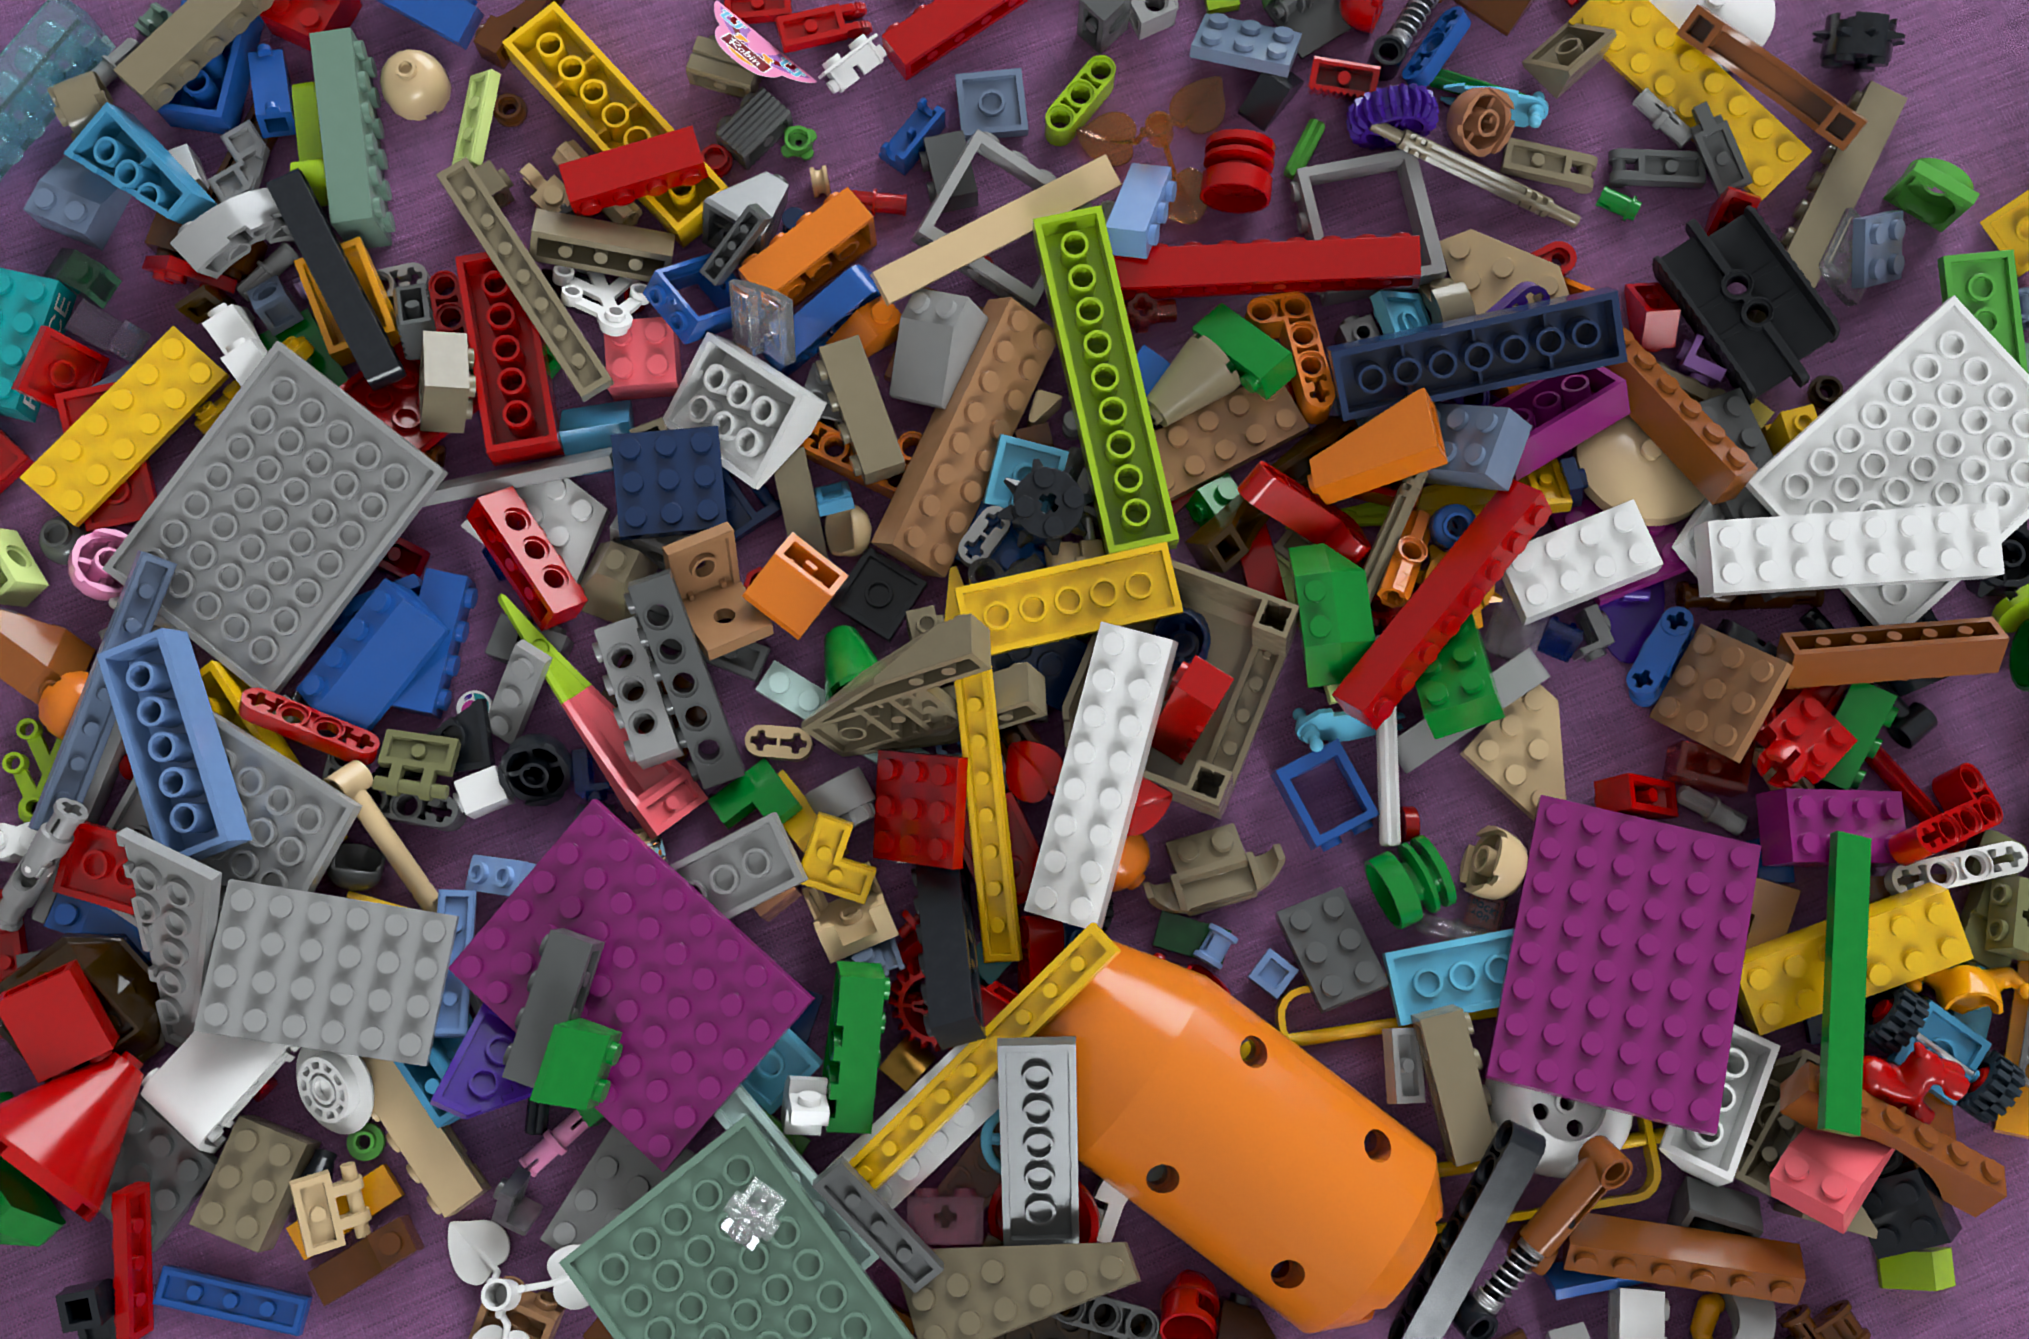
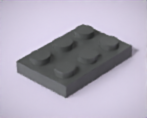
[1275,886,1390,1014]

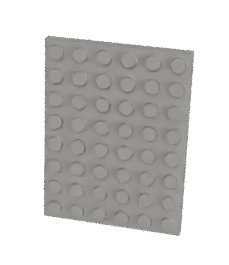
[102,341,448,694]

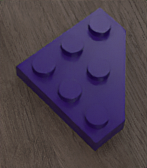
[430,1002,533,1120]

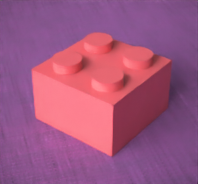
[604,317,682,401]

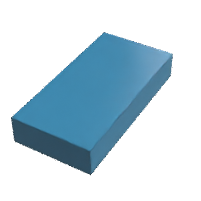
[814,480,855,517]

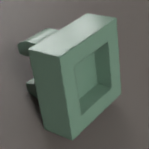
[134,2,172,38]

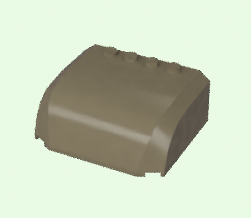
[1062,559,1299,819]

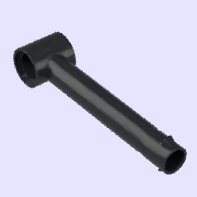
[1799,607,1938,749]

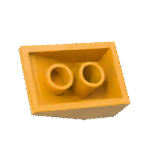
[294,236,400,366]

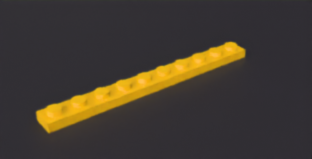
[849,923,1121,1192]

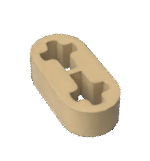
[745,725,814,762]

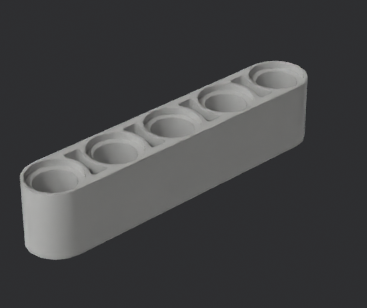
[1398,647,1551,774]

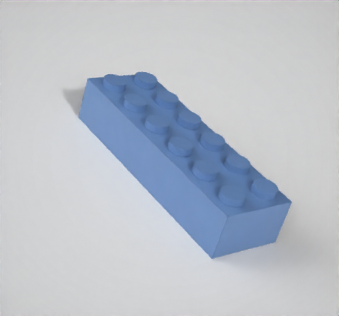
[97,628,253,861]

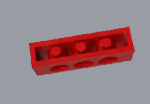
[466,486,588,631]

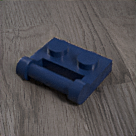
[722,467,783,542]

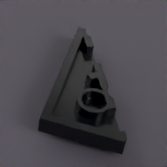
[372,698,495,779]

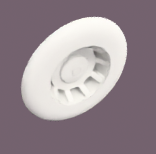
[296,1047,374,1135]

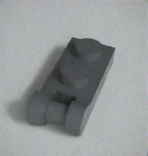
[1608,148,1706,189]

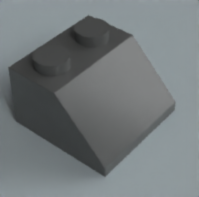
[1666,1176,1764,1238]

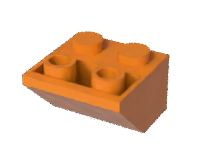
[742,532,849,640]

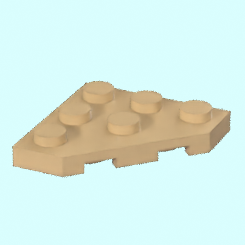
[1439,229,1570,315]
[1460,684,1566,821]

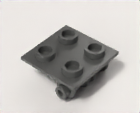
[1264,0,1352,60]

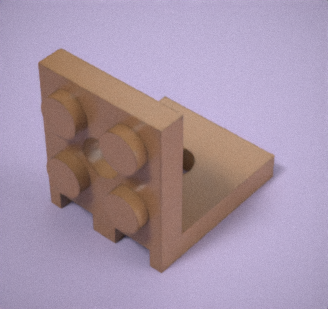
[662,521,774,661]

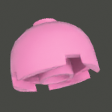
[68,528,128,601]

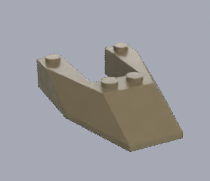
[801,613,1047,757]

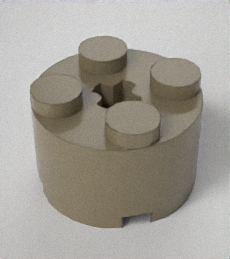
[47,70,114,141]

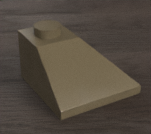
[580,541,659,623]

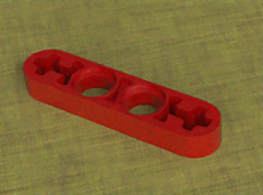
[238,688,380,765]

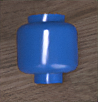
[1429,504,1476,550]

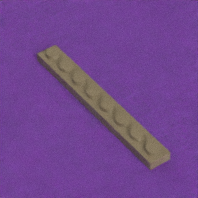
[436,157,614,402]

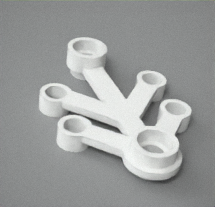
[552,265,649,336]

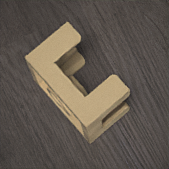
[802,861,899,964]

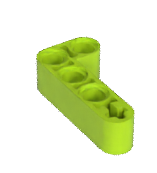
[290,81,328,206]

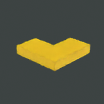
[801,811,877,905]

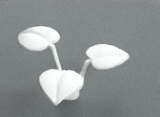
[448,1220,590,1339]

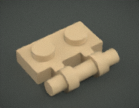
[289,1161,372,1258]

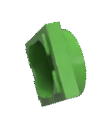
[1883,158,1980,232]

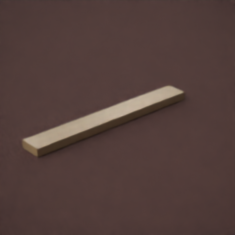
[870,154,1122,306]

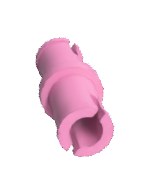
[519,1109,590,1177]

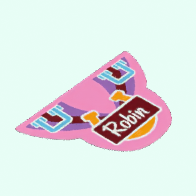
[714,1,817,83]

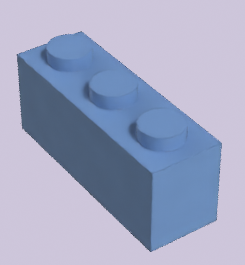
[1106,163,1177,259]

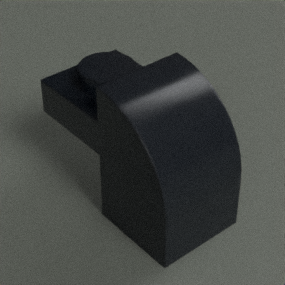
[55,1278,116,1339]

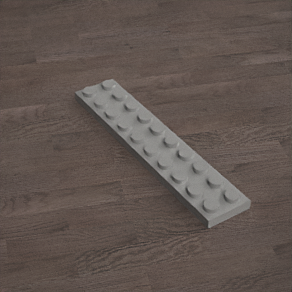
[470,812,809,1015]

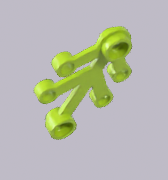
[2,718,62,823]

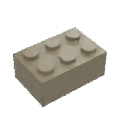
[189,1114,322,1253]

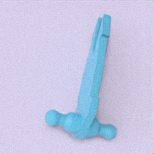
[1441,83,1549,128]
[1292,708,1405,752]

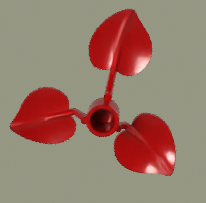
[1006,741,1173,874]

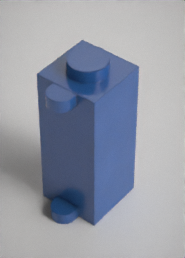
[247,44,296,138]

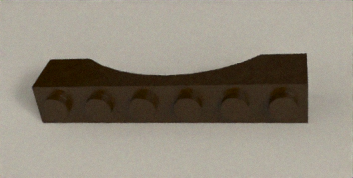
[1184,416,1359,573]

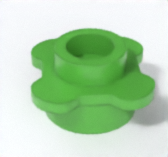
[781,126,817,161]

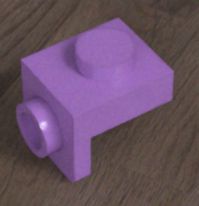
[1675,334,1727,387]

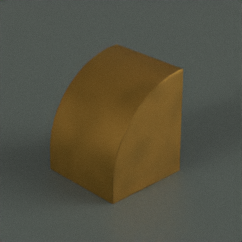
[879,1034,936,1092]

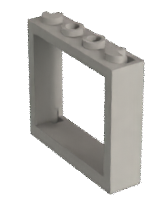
[911,129,1092,311]
[1289,150,1447,307]

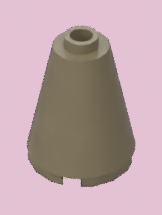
[1146,333,1241,427]

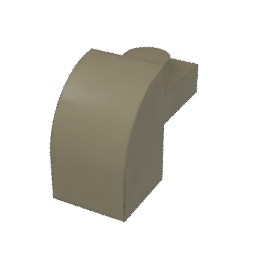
[1418,277,1476,324]

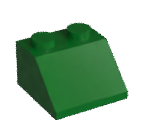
[530,1018,623,1110]

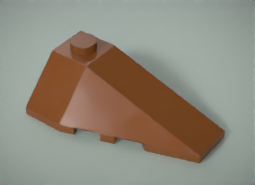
[0,609,96,705]

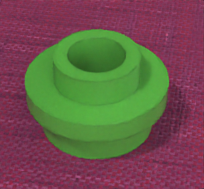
[347,1123,386,1161]

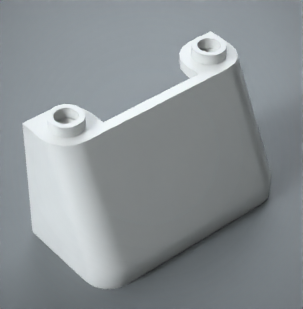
[141,1031,300,1154]

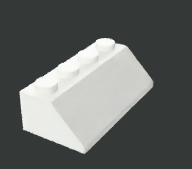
[1658,1024,1781,1187]

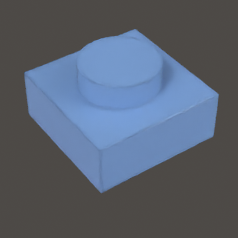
[1247,948,1299,1000]

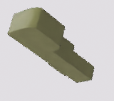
[1960,830,2027,969]

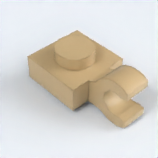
[519,163,570,212]

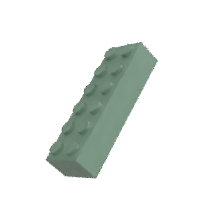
[309,27,396,249]

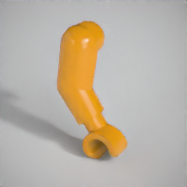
[1690,1293,1725,1339]

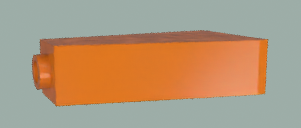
[1307,388,1448,505]

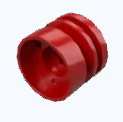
[1199,129,1276,214]

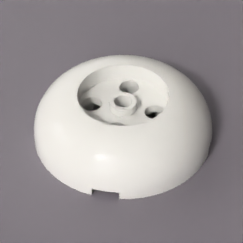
[1485,1078,1633,1178]

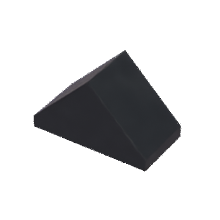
[1238,71,1304,132]

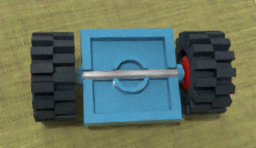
[1864,984,2026,1123]

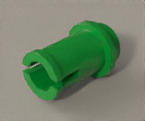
[1595,185,1642,221]

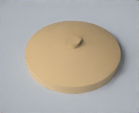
[1573,415,1705,526]

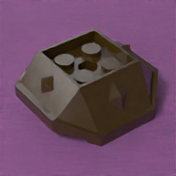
[0,933,166,1083]

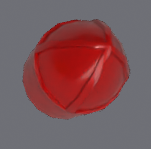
[1159,1269,1220,1339]

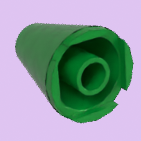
[824,625,878,702]

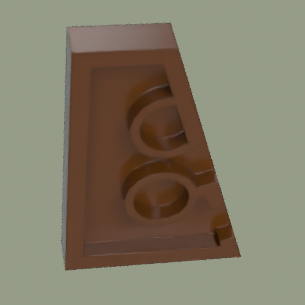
[926,1122,1001,1234]

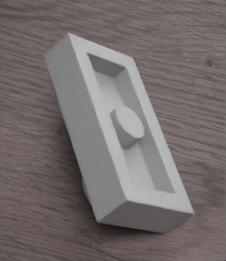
[1382,1028,1426,1104]

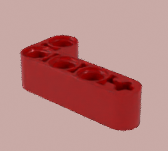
[1237,461,1372,565]
[1888,763,2003,866]

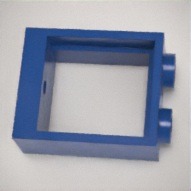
[643,252,757,345]
[1270,738,1380,852]

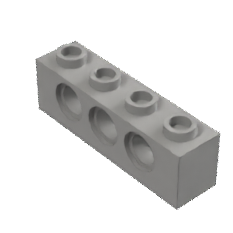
[592,616,684,770]

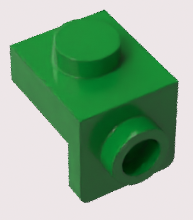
[1186,473,1240,527]

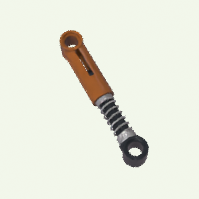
[1367,0,1443,81]
[1451,1135,1633,1339]

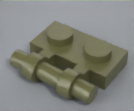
[372,729,461,801]

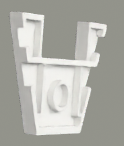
[461,478,610,584]

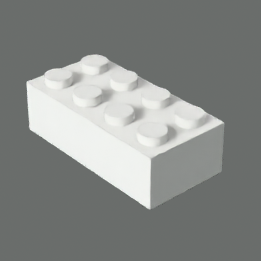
[1502,499,1663,626]

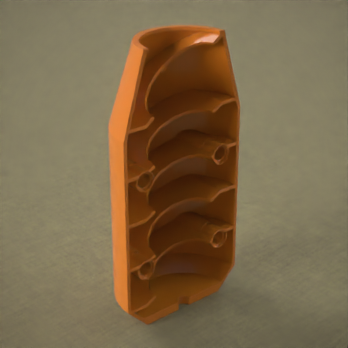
[1034,929,1443,1334]

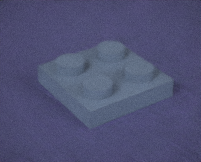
[955,68,1029,141]
[1851,210,1906,288]

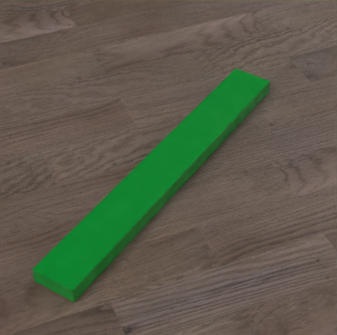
[1817,831,1872,1137]

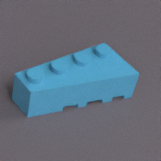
[63,102,217,225]

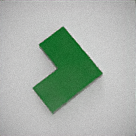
[708,757,803,830]

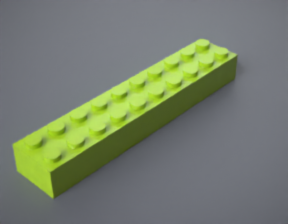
[1033,205,1179,555]

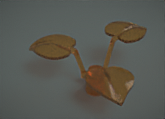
[1076,76,1226,225]

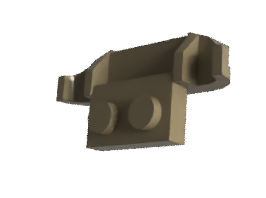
[1142,823,1286,917]

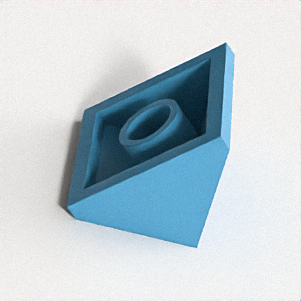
[559,400,635,477]

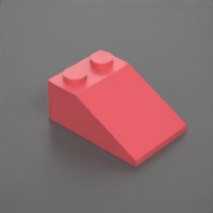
[1769,1127,1895,1234]

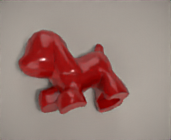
[1862,1042,1970,1125]

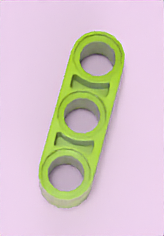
[1044,55,1116,147]

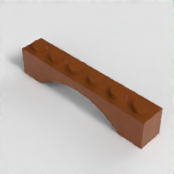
[1676,4,1869,151]
[1780,1061,2007,1218]

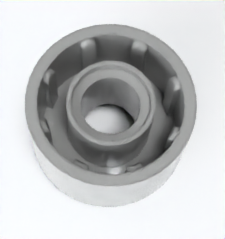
[805,767,876,829]

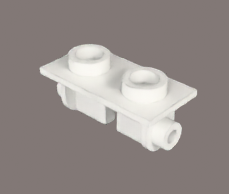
[818,33,887,94]

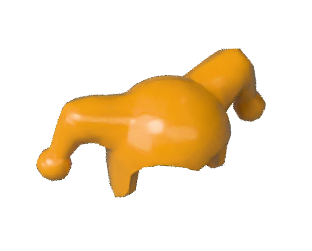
[1906,964,2029,1014]

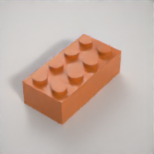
[738,187,877,325]

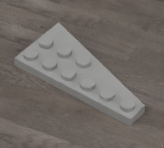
[116,827,222,1048]

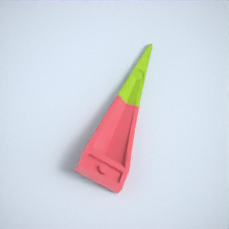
[498,593,708,839]

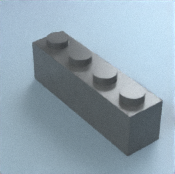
[502,928,605,1088]

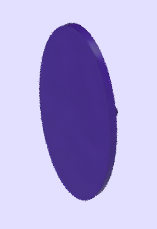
[1595,581,1665,664]

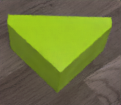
[1876,1247,1956,1291]

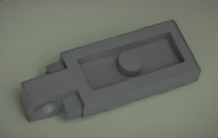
[1691,101,1753,198]

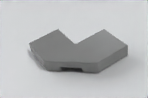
[207,119,270,203]

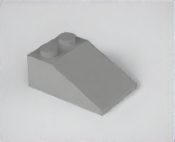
[889,288,989,409]

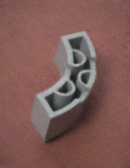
[170,188,295,279]

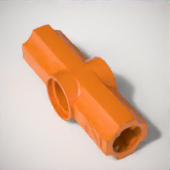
[1377,509,1431,608]

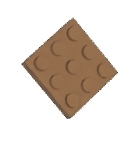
[1649,624,1794,763]

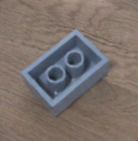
[1425,403,1532,491]

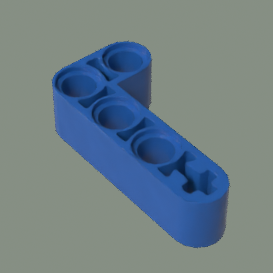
[759,264,881,376]

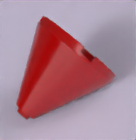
[0,1051,144,1223]

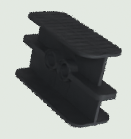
[1652,206,1840,405]

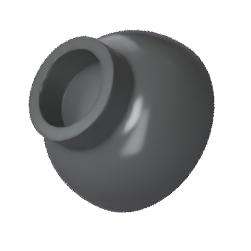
[39,515,92,565]

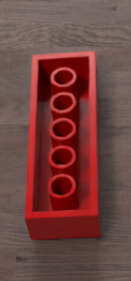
[455,245,564,466]

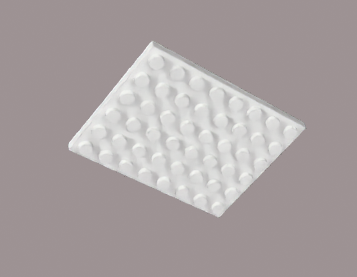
[1745,295,2029,626]

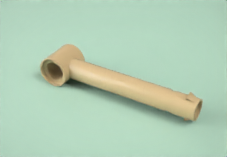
[323,760,438,912]

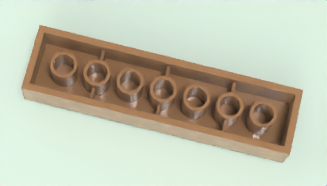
[871,297,1057,578]

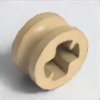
[809,165,831,198]

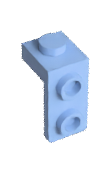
[465,854,537,897]

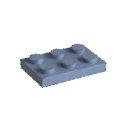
[1189,13,1302,78]

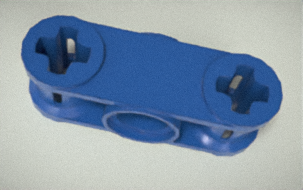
[1626,606,1695,707]

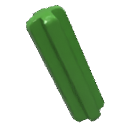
[1284,118,1325,180]

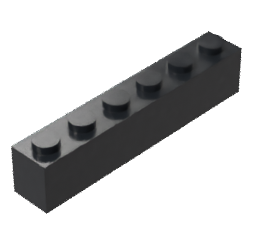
[911,858,986,1050]

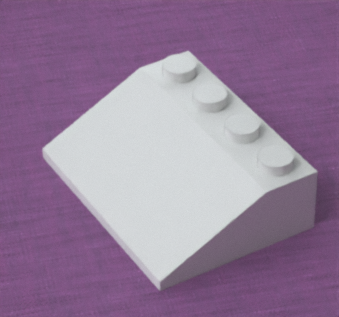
[663,332,827,490]

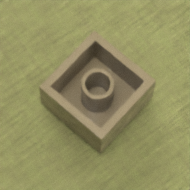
[419,330,476,433]

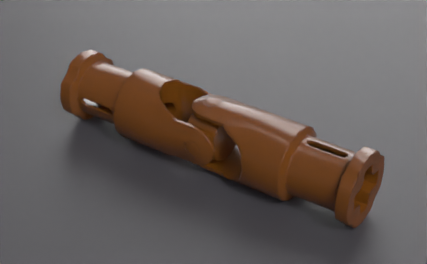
[1675,581,1825,611]

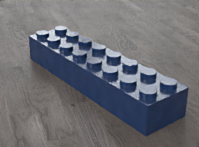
[1327,287,1628,421]

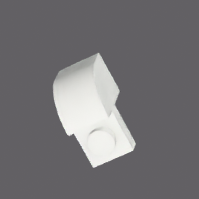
[780,1075,830,1136]

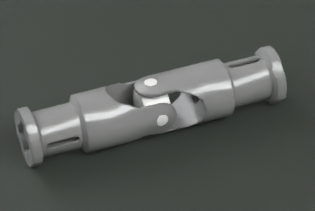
[0,798,88,932]

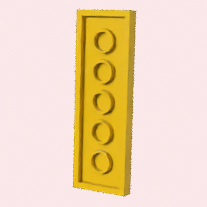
[19,325,230,528]
[954,542,1184,656]

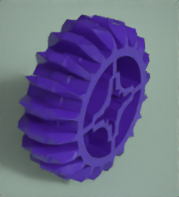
[1346,83,1439,150]

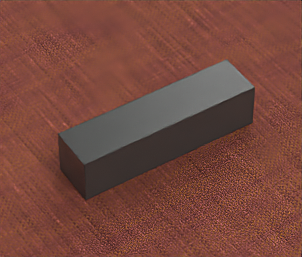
[699,203,773,286]

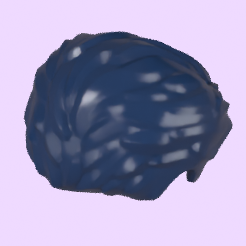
[1152,607,1211,672]

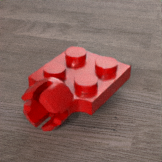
[1757,688,1858,788]

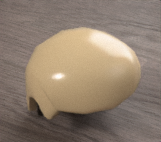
[825,505,872,557]

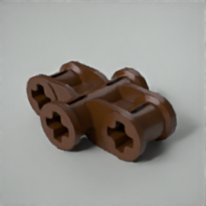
[1778,1300,1871,1339]

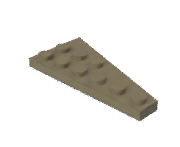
[899,1242,1141,1339]

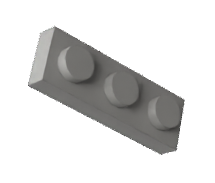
[488,639,553,744]

